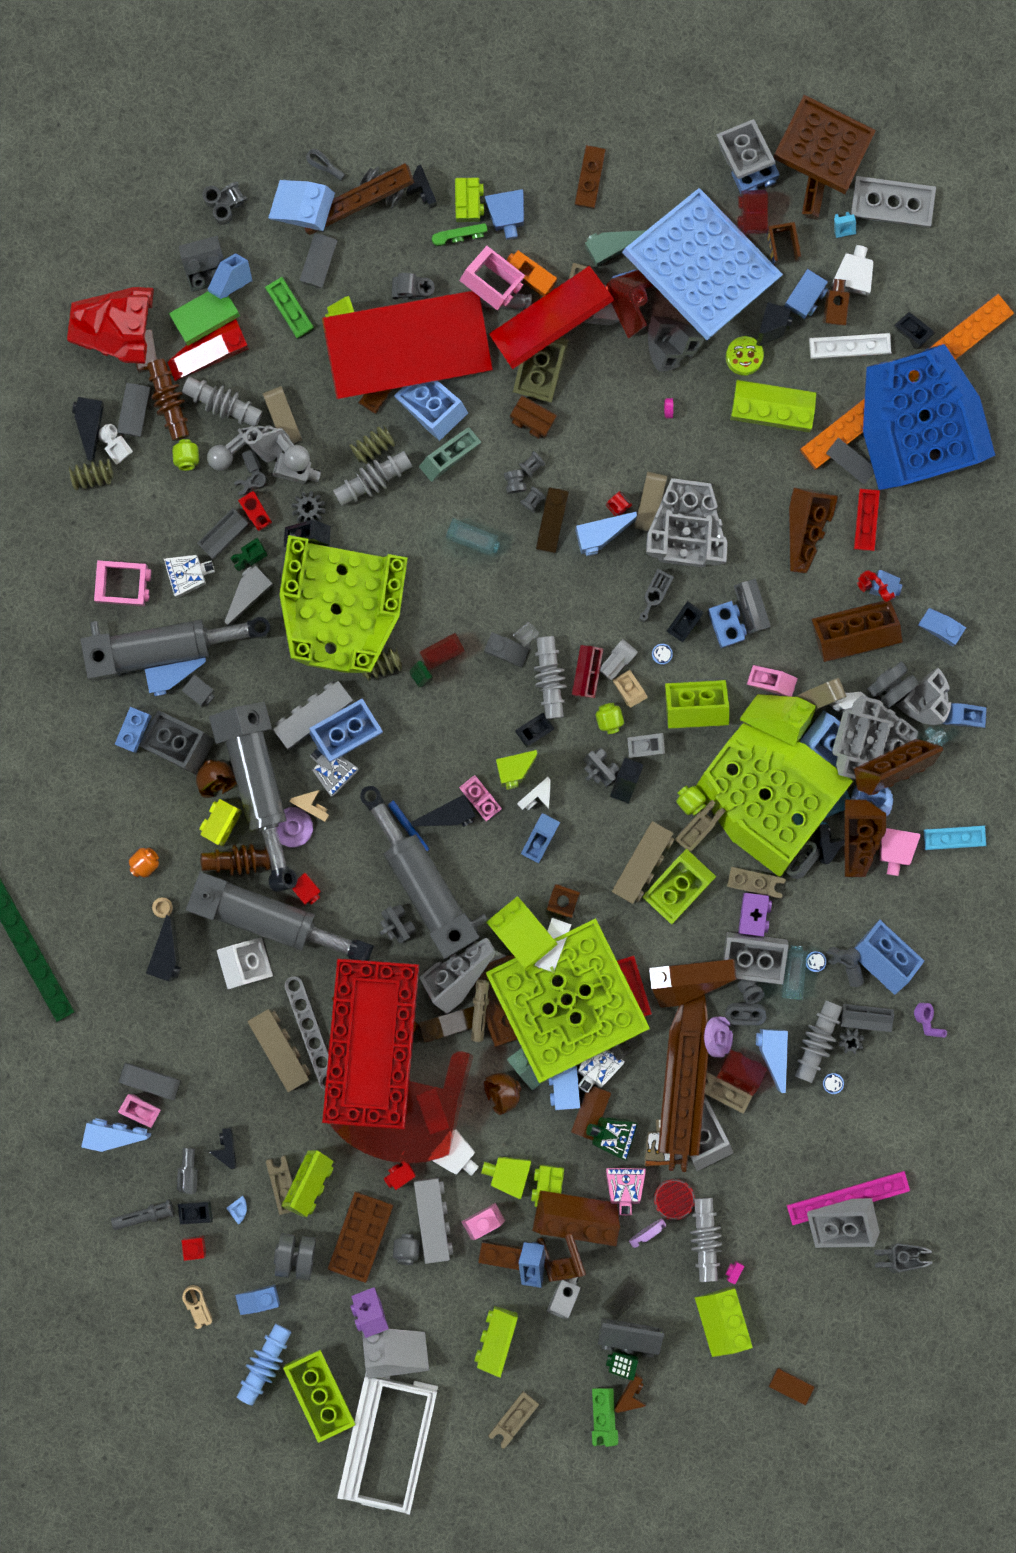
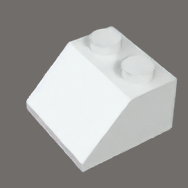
[217,937,273,989]

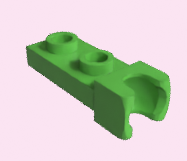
[592,1388,618,1447]

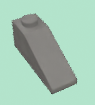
[225,566,274,626]

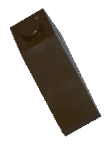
[536,487,569,553]
[419,1006,474,1042]

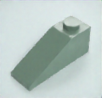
[585,230,647,267]
[419,427,481,482]

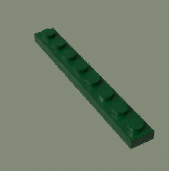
[0,878,75,1022]

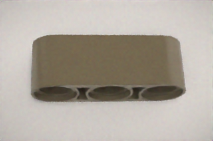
[263,386,302,444]
[634,472,667,531]
[796,678,847,710]

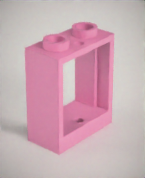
[459,246,525,310]
[94,560,151,606]

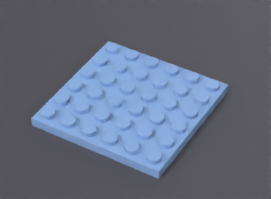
[622,188,783,340]

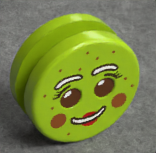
[725,336,764,376]

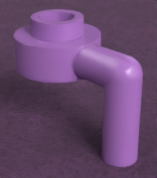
[914,1003,947,1038]

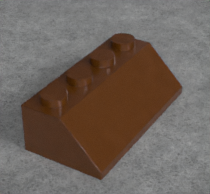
[811,601,902,662]
[854,738,943,795]
[532,1190,620,1246]

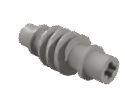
[182,377,263,426]
[333,451,412,506]
[534,636,567,719]
[795,1000,842,1083]
[690,1198,722,1282]

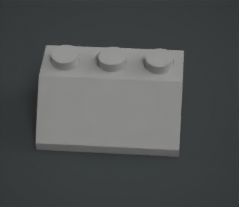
[723,932,788,984]

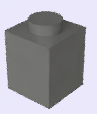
[182,675,215,707]

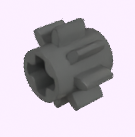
[839,1028,864,1054]

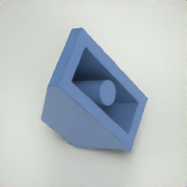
[869,570,902,600]
[918,608,966,647]
[942,704,986,728]
[521,813,560,863]
[519,1242,545,1288]
[235,1285,280,1315]

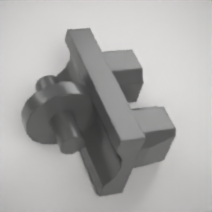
[582,748,620,787]
[379,905,416,944]

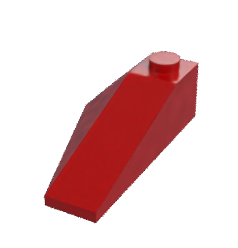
[167,319,249,381]

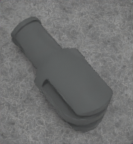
[177,1148,198,1194]

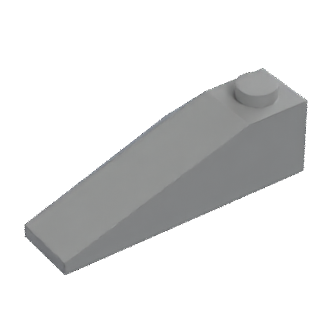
[419,938,496,1014]

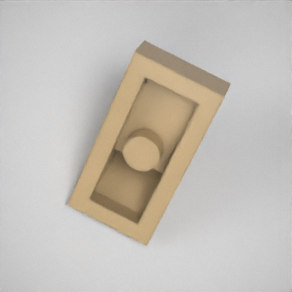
[613,670,648,708]
[290,790,330,822]

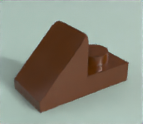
[614,1373,646,1413]

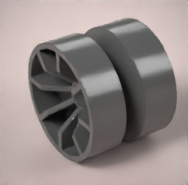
[274,1233,316,1281]

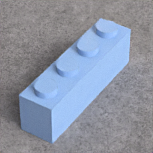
[549,1066,580,1110]

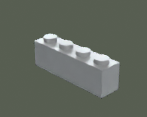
[273,681,354,750]
[414,1177,453,1264]

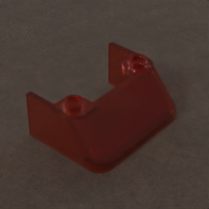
[605,269,655,339]

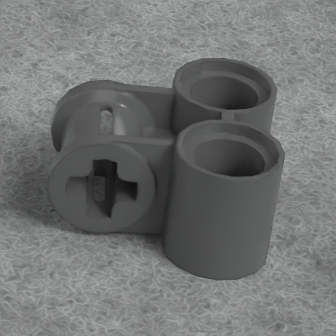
[202,182,248,225]
[392,273,435,300]

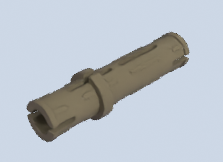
[471,980,489,1042]

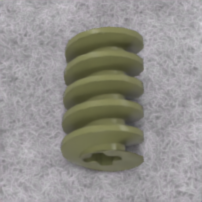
[349,425,395,464]
[69,459,113,491]
[362,648,402,681]

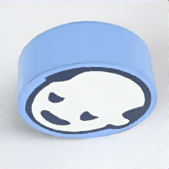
[652,644,672,664]
[805,952,826,972]
[823,1073,844,1094]

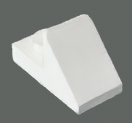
[517,777,550,810]

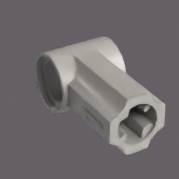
[600,639,638,681]

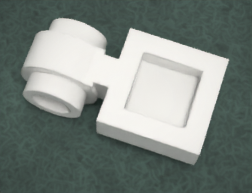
[98,424,133,465]

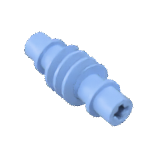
[237,1324,291,1406]

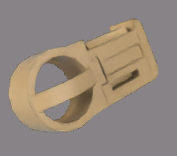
[182,1285,212,1329]

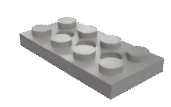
[851,176,936,228]

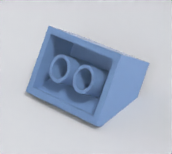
[309,699,383,762]
[854,920,924,995]

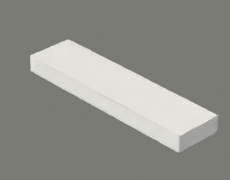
[809,333,892,359]

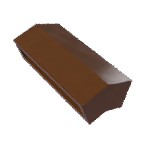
[802,177,825,220]
[571,1086,611,1140]

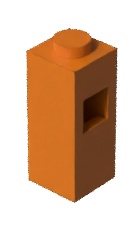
[506,250,557,297]

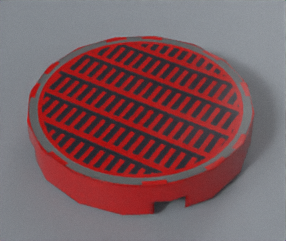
[654,1179,695,1220]

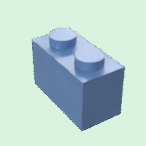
[784,269,828,319]

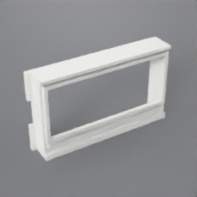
[337,1372,438,1515]

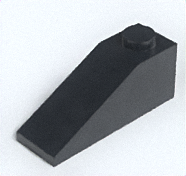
[72,397,104,463]
[410,794,476,827]

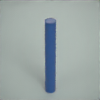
[387,800,430,851]

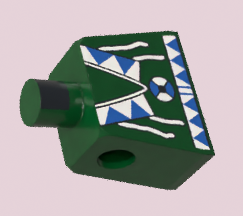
[586,1117,638,1161]

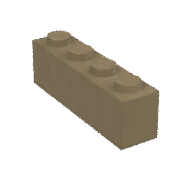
[611,821,674,904]
[247,1009,311,1092]

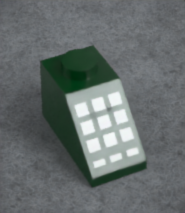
[605,1350,638,1381]

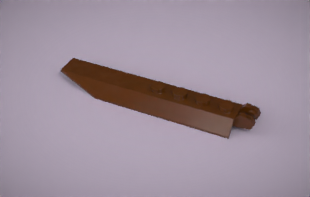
[658,994,708,1172]

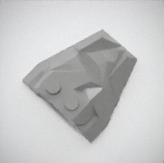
[646,478,727,567]
[832,696,919,779]

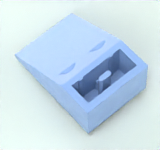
[81,1118,151,1152]

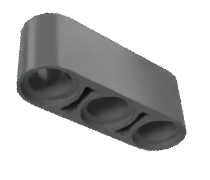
[118,1062,181,1100]

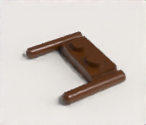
[536,1232,586,1282]

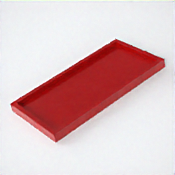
[489,266,614,369]

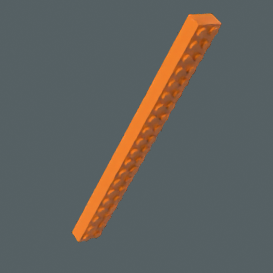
[800,294,1014,470]

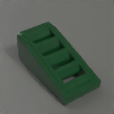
[409,661,433,688]

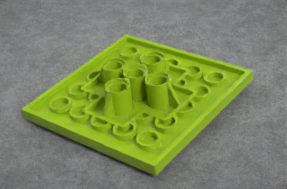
[486,918,650,1083]

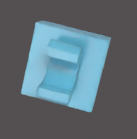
[834,212,856,238]

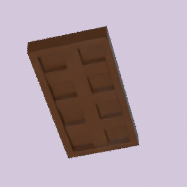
[328,1191,393,1283]

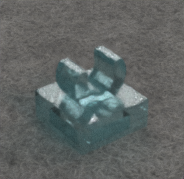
[924,726,949,746]

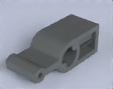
[639,569,674,623]

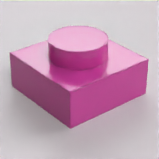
[725,1261,744,1284]

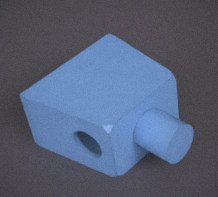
[485,189,524,240]

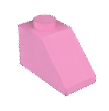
[747,665,798,697]

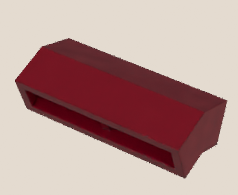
[572,645,603,699]

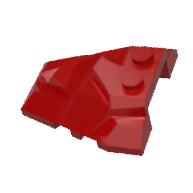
[67,287,154,364]

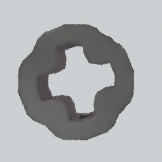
[519,451,546,478]
[520,486,546,513]

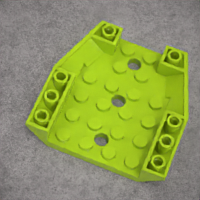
[279,535,408,673]
[696,723,853,877]

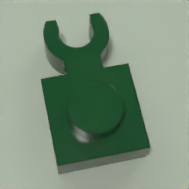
[230,537,268,571]

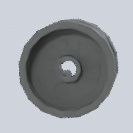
[867,661,919,709]

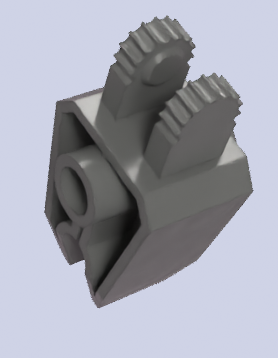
[874,1243,932,1273]

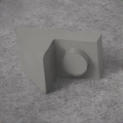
[627,733,665,758]

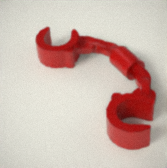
[857,570,895,602]

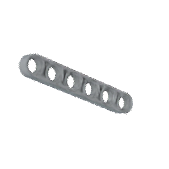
[285,976,328,1090]

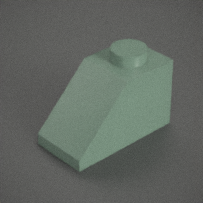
[507,1047,543,1090]

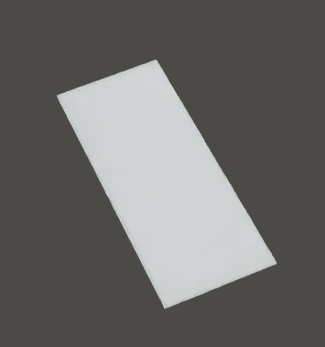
[535,918,571,971]

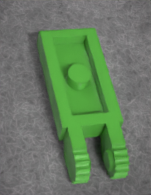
[432,223,488,246]

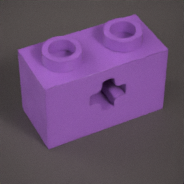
[738,893,772,936]
[350,1288,389,1338]

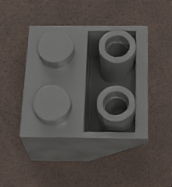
[179,236,224,292]

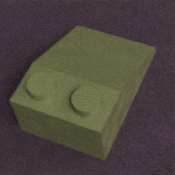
[513,337,569,403]

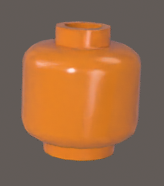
[129,847,159,878]

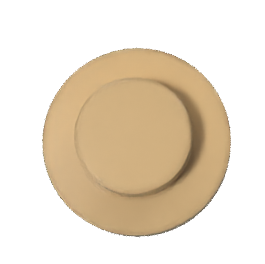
[152,898,173,918]

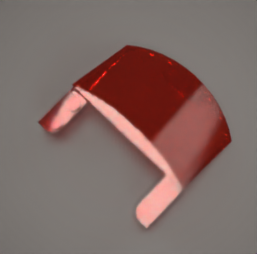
[330,1051,473,1163]

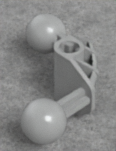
[207,426,310,471]

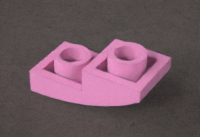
[459,775,502,821]

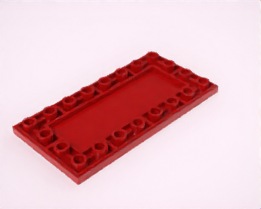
[322,291,493,399]
[322,959,419,1130]

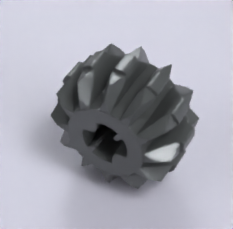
[291,491,326,522]

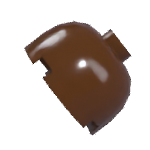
[196,760,237,798]
[484,1073,521,1115]

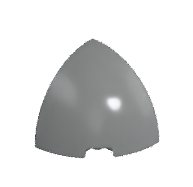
[896,668,951,725]

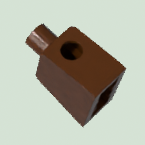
[823,279,850,325]

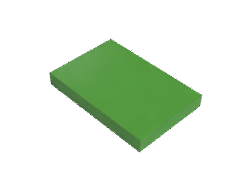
[169,291,240,346]

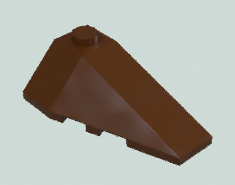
[789,487,838,573]
[845,799,886,877]
[649,959,737,1008]

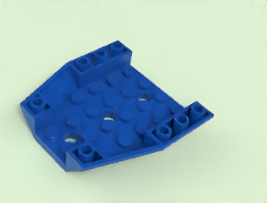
[863,344,995,490]

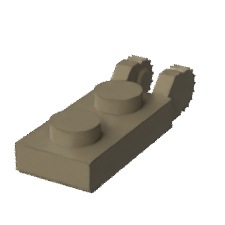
[675,800,725,852]

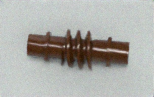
[147,359,190,441]
[200,844,284,876]

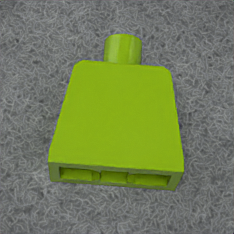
[481,1157,531,1199]

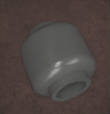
[393,1234,420,1265]

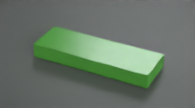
[265,277,314,339]

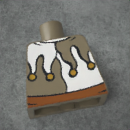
[644,1119,683,1166]

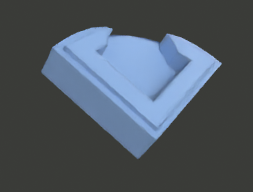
[226,1196,247,1224]

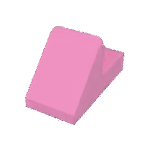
[118,1094,161,1128]

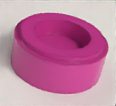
[664,398,673,418]

